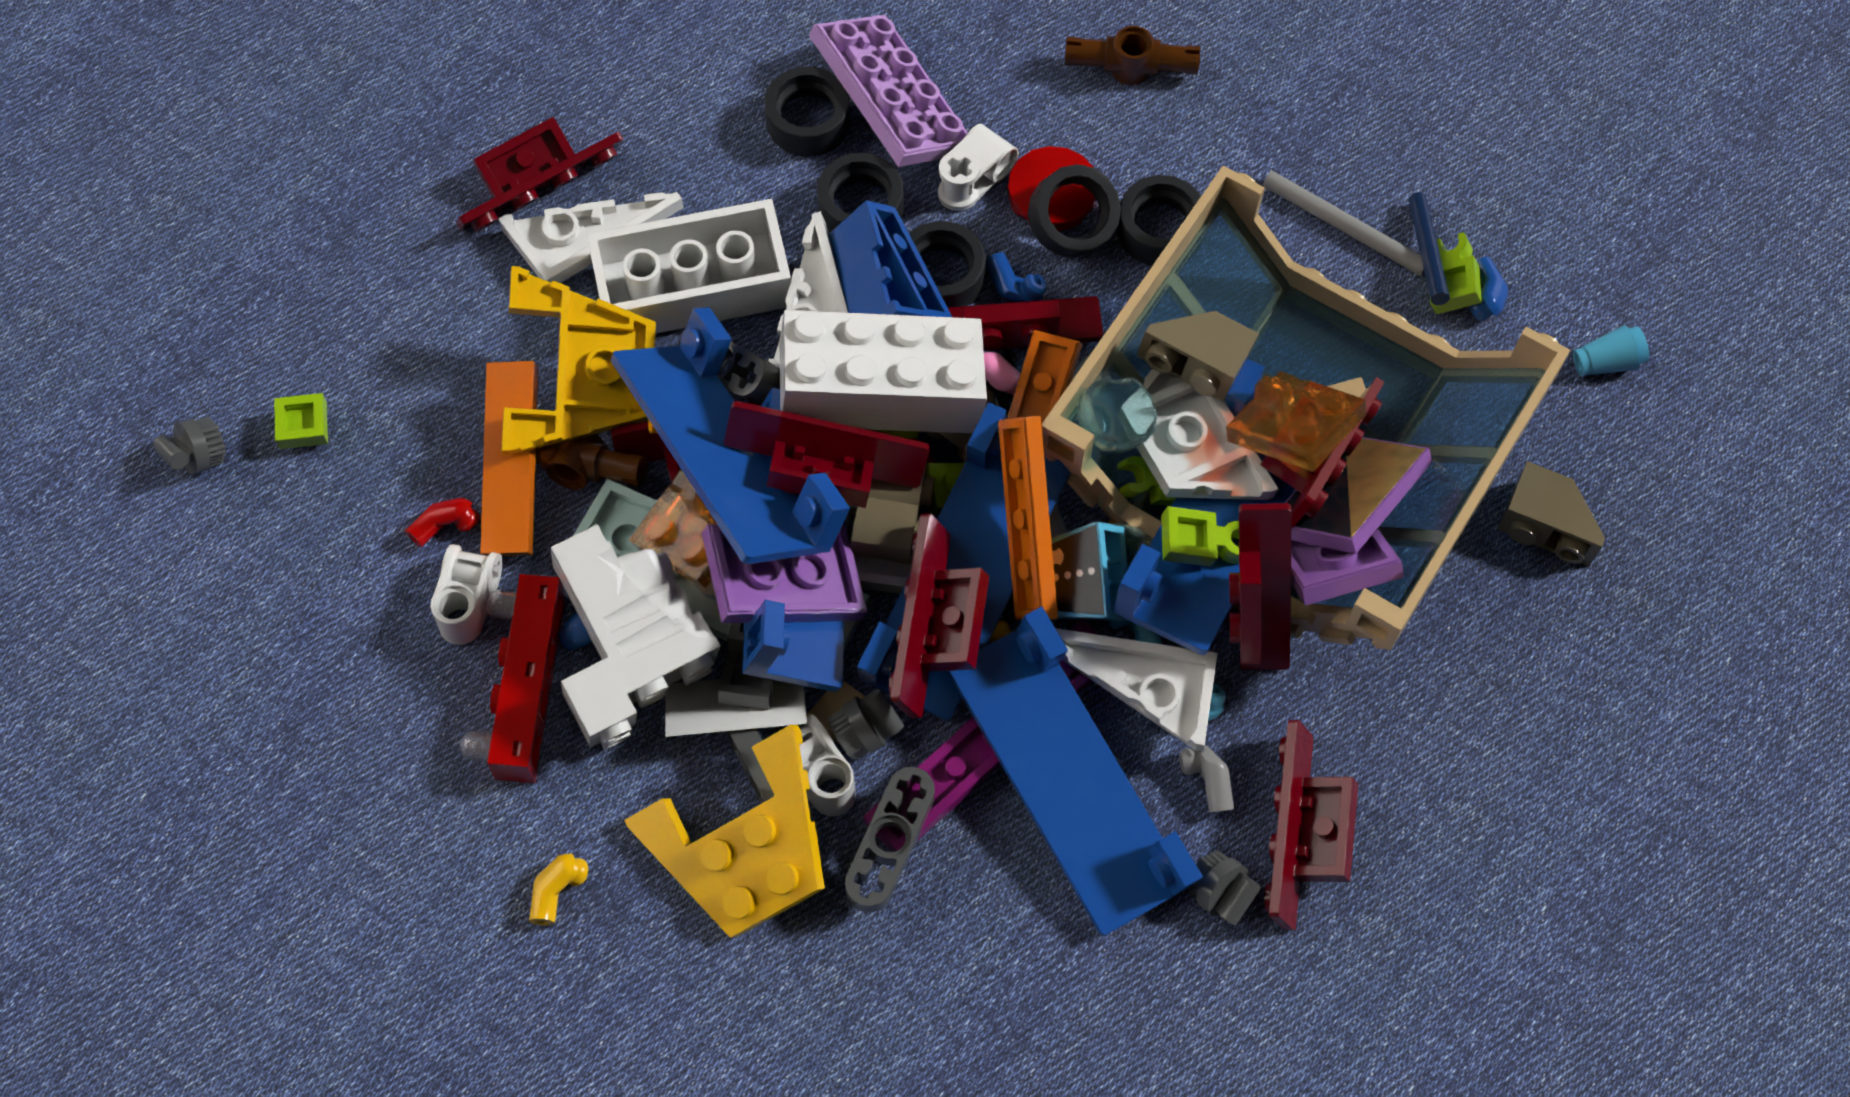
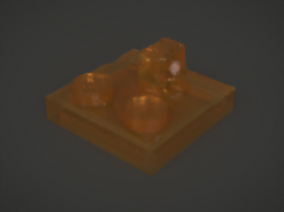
[1226,371,1366,472]
[629,469,717,589]

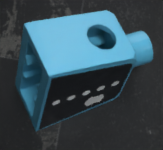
[1051,522,1130,621]

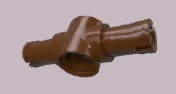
[1064,26,1201,85]
[536,433,648,490]

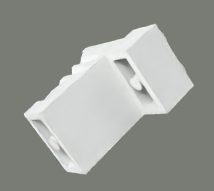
[551,524,720,750]

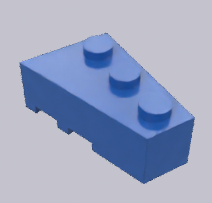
[828,200,952,317]

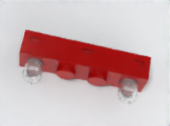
[459,574,566,783]

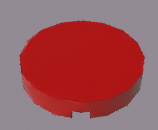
[1007,146,1097,231]

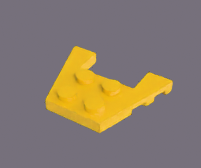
[501,266,656,455]
[624,725,825,938]

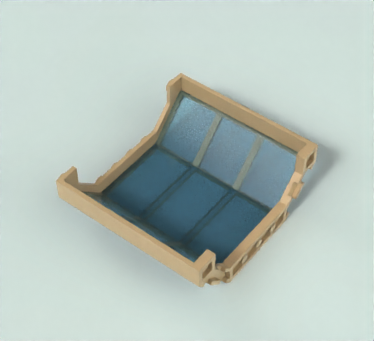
[1042,166,1571,650]

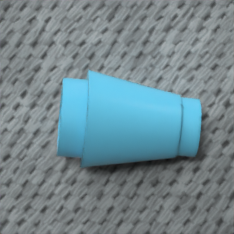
[1573,325,1649,377]

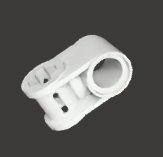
[938,124,1019,211]
[430,544,502,645]
[800,714,856,816]

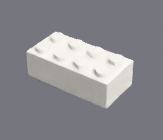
[587,199,791,334]
[780,310,987,433]

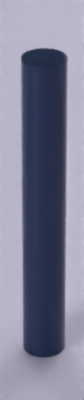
[1408,192,1450,305]

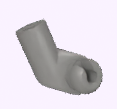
[1179,745,1234,812]

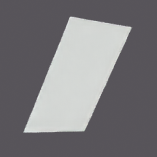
[665,679,807,737]

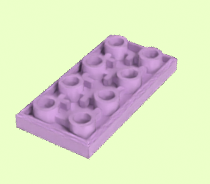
[809,15,968,167]

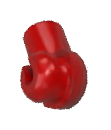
[404,497,480,548]

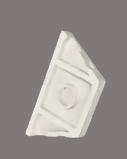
[1118,368,1278,500]

